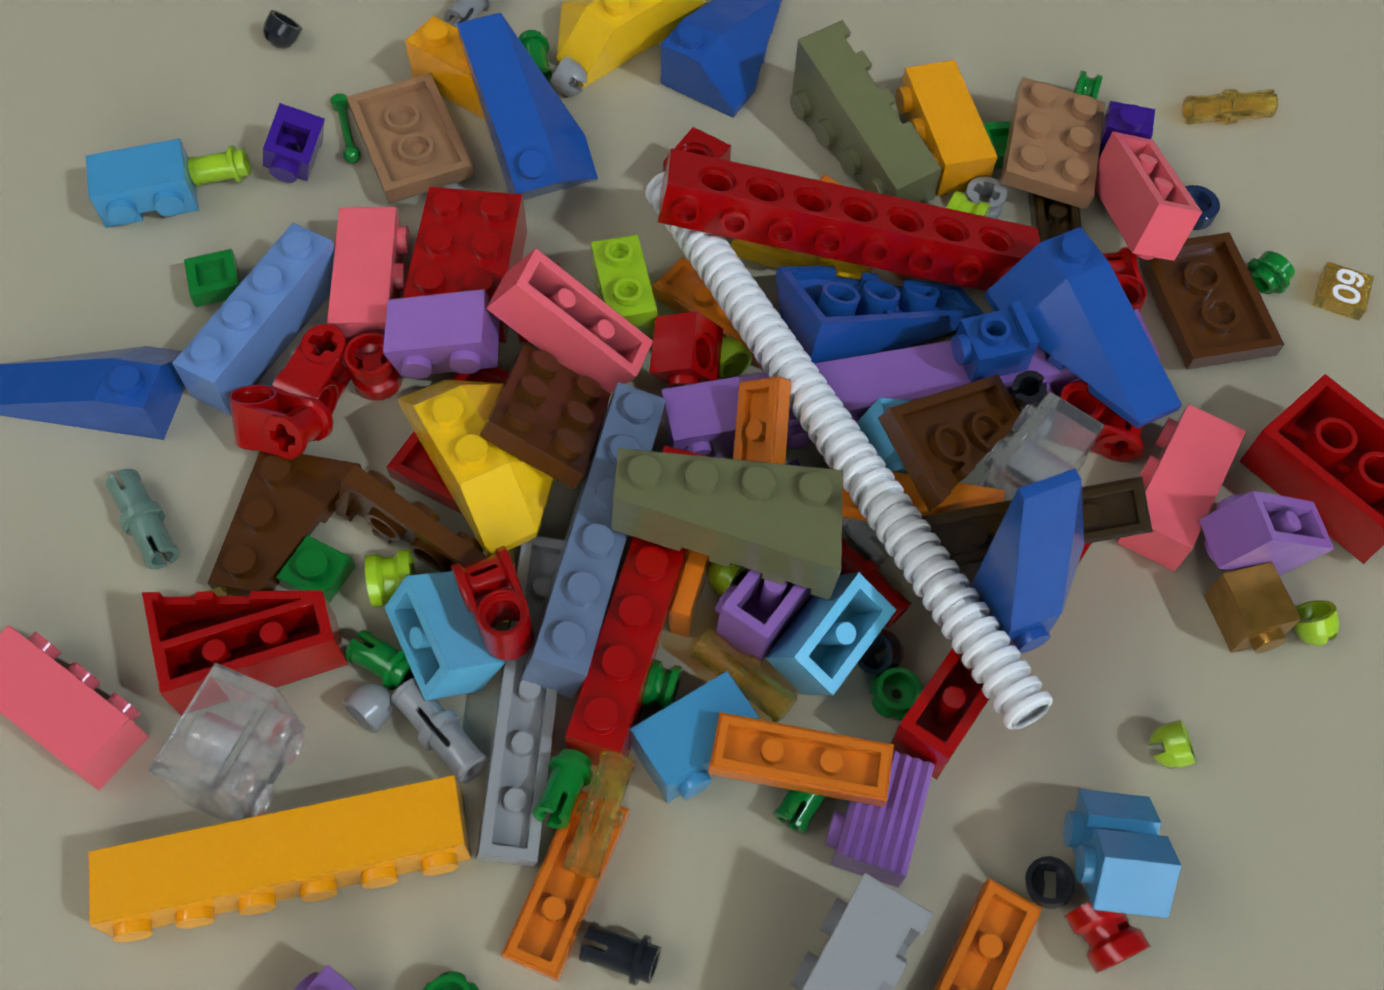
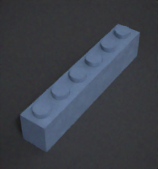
[520,382,666,699]

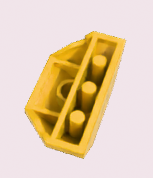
[556,0,709,88]
[398,380,555,557]

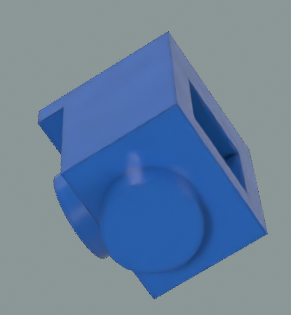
[951,301,1039,382]

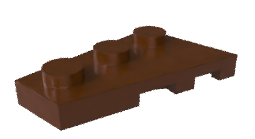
[878,374,1023,512]
[208,451,362,596]
[336,464,488,572]

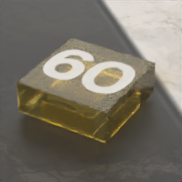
[1312,261,1374,321]

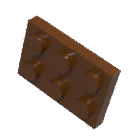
[1137,232,1285,370]
[479,343,611,490]

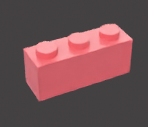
[1095,132,1202,261]
[327,207,411,344]
[486,248,653,393]
[1117,404,1246,572]
[0,625,149,791]

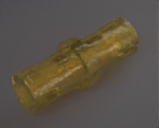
[1182,89,1278,125]
[690,628,798,723]
[563,751,635,879]

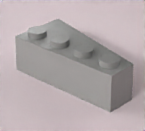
[790,873,934,990]

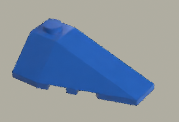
[661,0,782,118]
[456,12,598,200]
[984,227,1182,429]
[776,265,984,364]
[0,346,185,440]
[970,468,1084,653]

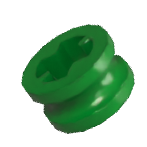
[1074,71,1103,99]
[642,659,682,710]

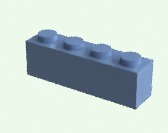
[172,223,335,416]

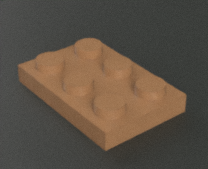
[346,73,475,203]
[1000,77,1106,210]

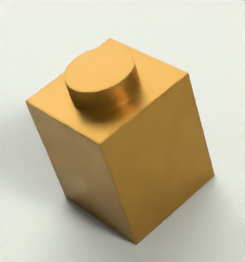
[1204,561,1301,653]

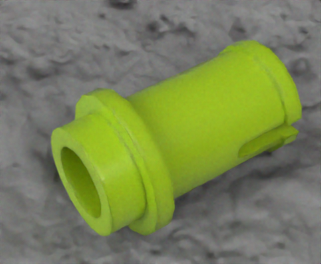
[187,145,252,187]

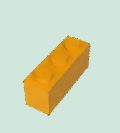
[405,16,486,120]
[895,60,997,196]

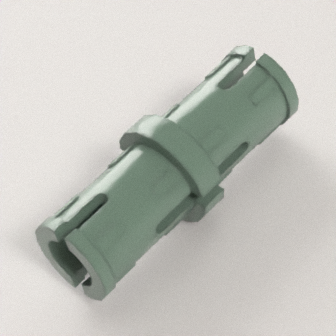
[105,469,180,569]

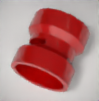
[344,332,403,401]
[1065,901,1151,974]

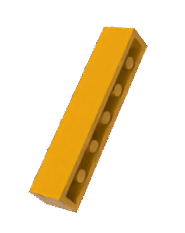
[89,775,472,942]

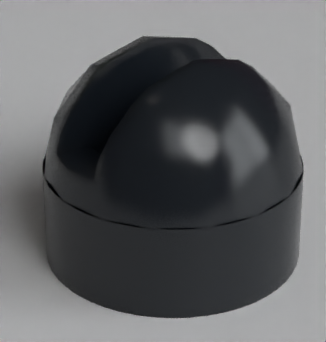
[263,10,302,49]
[858,630,904,675]
[1025,856,1075,909]

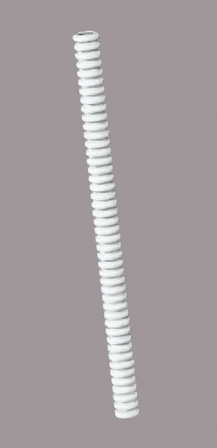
[645,171,1053,729]

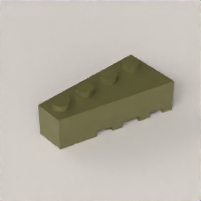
[790,20,942,203]
[611,448,843,600]

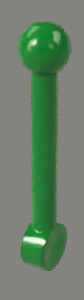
[330,93,361,164]

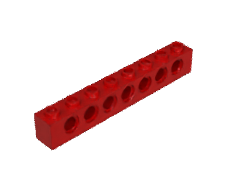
[658,148,1041,291]

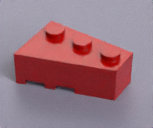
[142,590,348,717]

